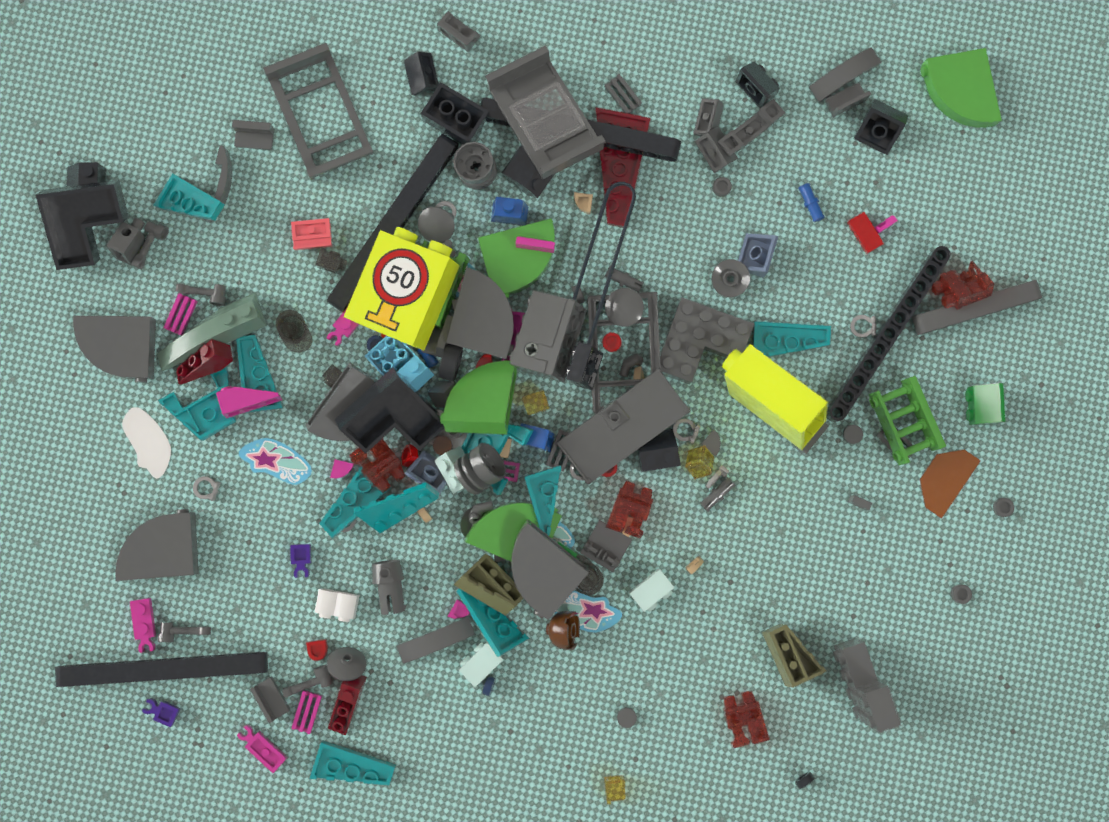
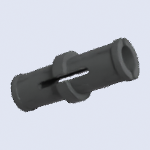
[605,266,644,293]
[700,477,736,512]

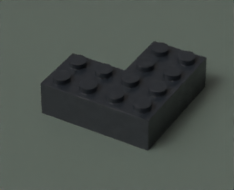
[35,180,129,270]
[335,367,445,454]

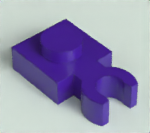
[290,544,312,578]
[142,698,181,728]

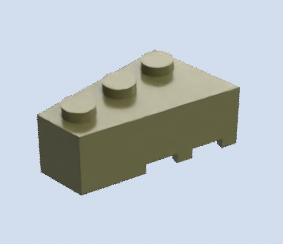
[453,553,523,615]
[762,624,827,688]

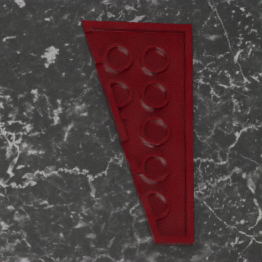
[595,107,651,228]

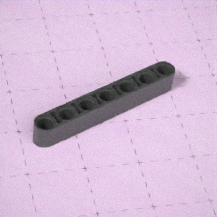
[911,280,1043,336]

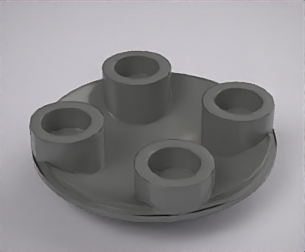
[418,206,455,243]
[605,288,644,327]

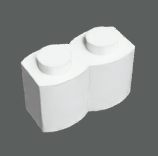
[315,588,359,622]

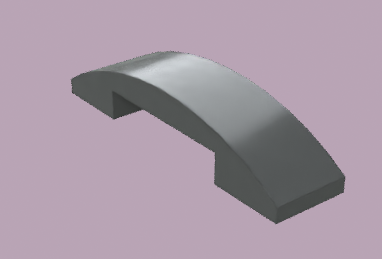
[809,47,882,102]
[717,99,785,157]
[202,145,232,223]
[396,617,475,664]

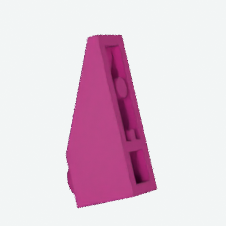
[216,386,282,418]

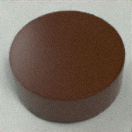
[433,436,452,455]

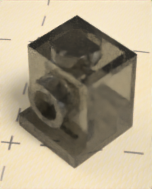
[315,247,347,275]
[322,364,342,388]

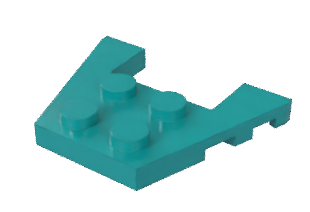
[158,366,236,441]
[461,423,534,495]

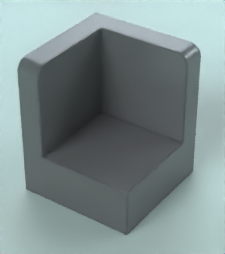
[427,381,456,408]

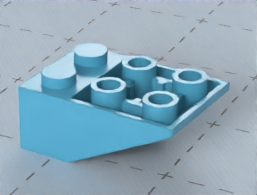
[365,336,434,391]

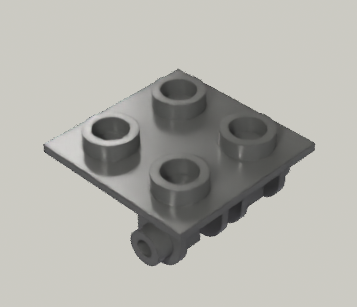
[580,520,633,572]

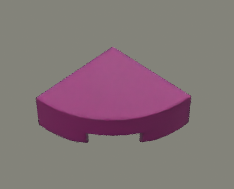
[874,215,898,234]
[330,459,354,479]
[448,599,470,619]

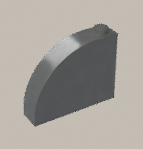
[446,267,514,359]
[73,316,156,383]
[306,362,378,441]
[115,509,199,581]
[512,519,589,620]

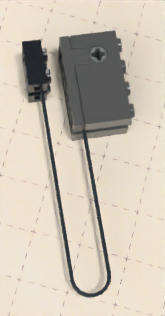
[510,182,636,390]

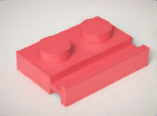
[291,218,332,250]

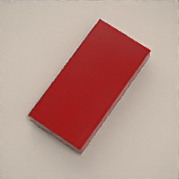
[847,212,884,254]

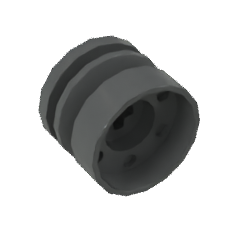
[453,142,497,190]
[454,443,506,495]

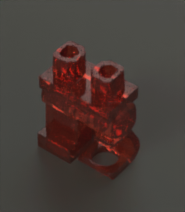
[931,260,995,310]
[349,439,405,493]
[606,481,653,539]
[722,690,770,749]

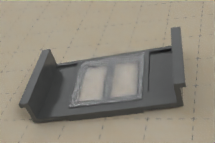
[485,45,606,179]

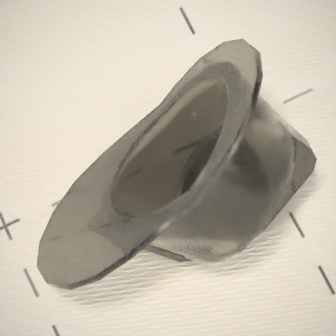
[276,310,313,353]
[576,554,604,595]

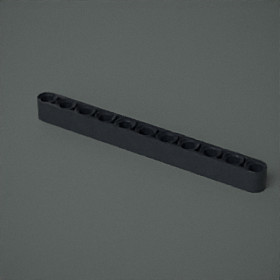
[480,98,681,162]
[327,133,459,313]
[827,246,951,422]
[55,652,268,687]

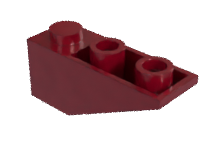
[176,339,233,385]
[328,675,367,735]

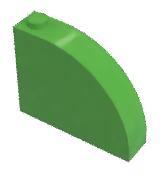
[920,48,1002,128]
[478,218,555,299]
[440,360,517,434]
[464,502,562,562]

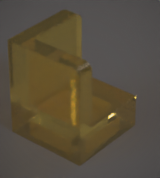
[522,390,550,415]
[685,445,714,479]
[604,775,626,805]

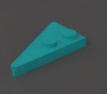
[524,465,561,536]

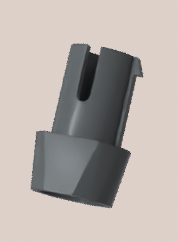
[372,560,407,615]

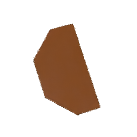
[920,449,981,519]

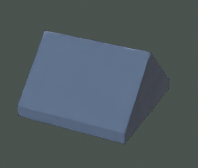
[738,233,778,278]
[405,450,447,496]

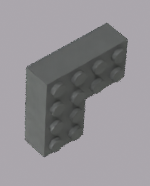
[660,297,754,385]
[833,638,902,733]

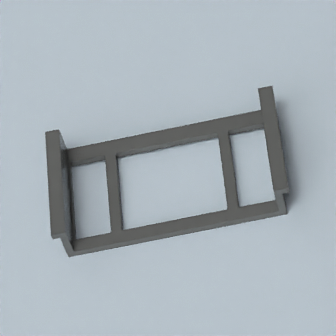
[263,43,374,180]
[588,292,661,415]

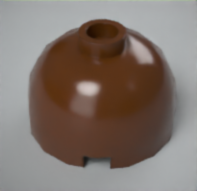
[546,611,580,651]

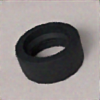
[439,343,463,381]

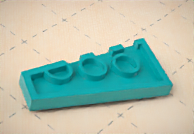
[153,173,225,221]
[753,321,831,357]
[236,335,284,413]
[319,459,392,539]
[354,482,439,533]
[457,588,529,658]
[309,740,396,785]

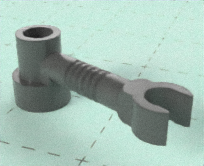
[131,221,169,270]
[175,284,226,306]
[158,622,211,642]
[282,664,333,698]

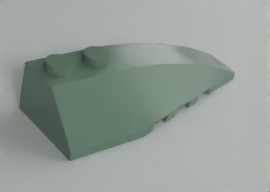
[157,293,267,371]

